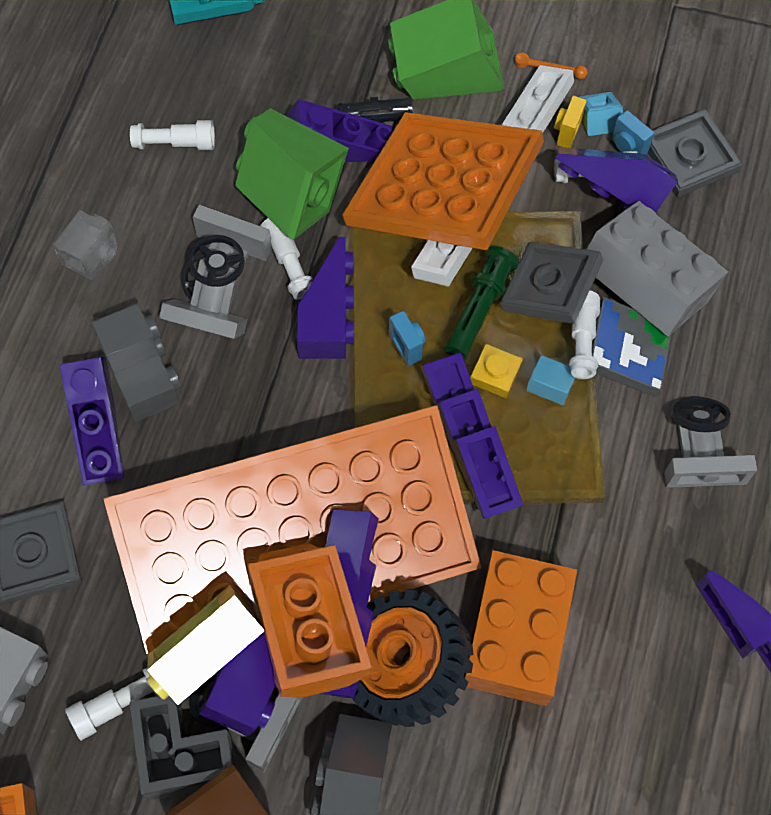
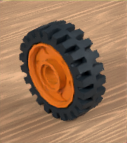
[353,589,474,727]

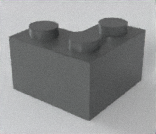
[92,303,181,423]
[130,696,236,801]
[311,714,392,815]

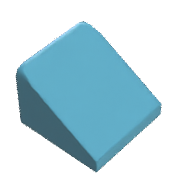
[579,92,623,136]
[526,355,575,406]

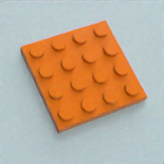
[342,112,544,250]

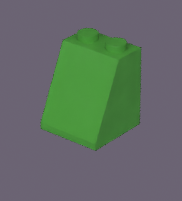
[388,0,505,100]
[235,108,349,240]

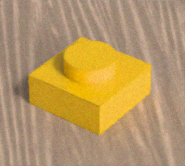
[554,96,587,148]
[470,344,523,399]

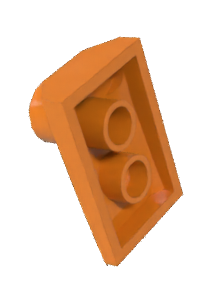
[248,543,372,698]

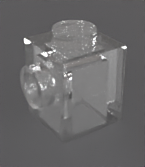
[53,210,118,281]

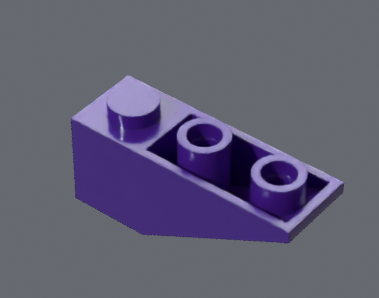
[286,99,396,162]
[555,147,678,213]
[297,237,354,359]
[60,356,124,486]
[199,634,275,736]

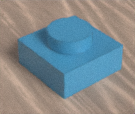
[611,110,654,155]
[389,311,426,367]

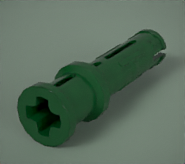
[444,246,519,361]

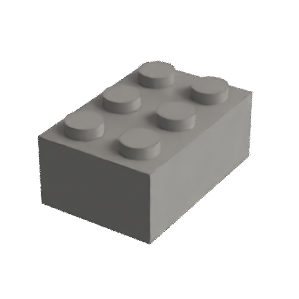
[587,201,728,337]

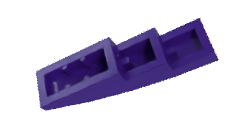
[421,353,524,519]
[320,509,379,699]
[696,570,771,673]

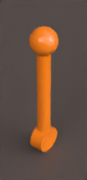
[515,53,588,80]

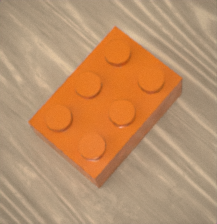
[464,550,577,706]

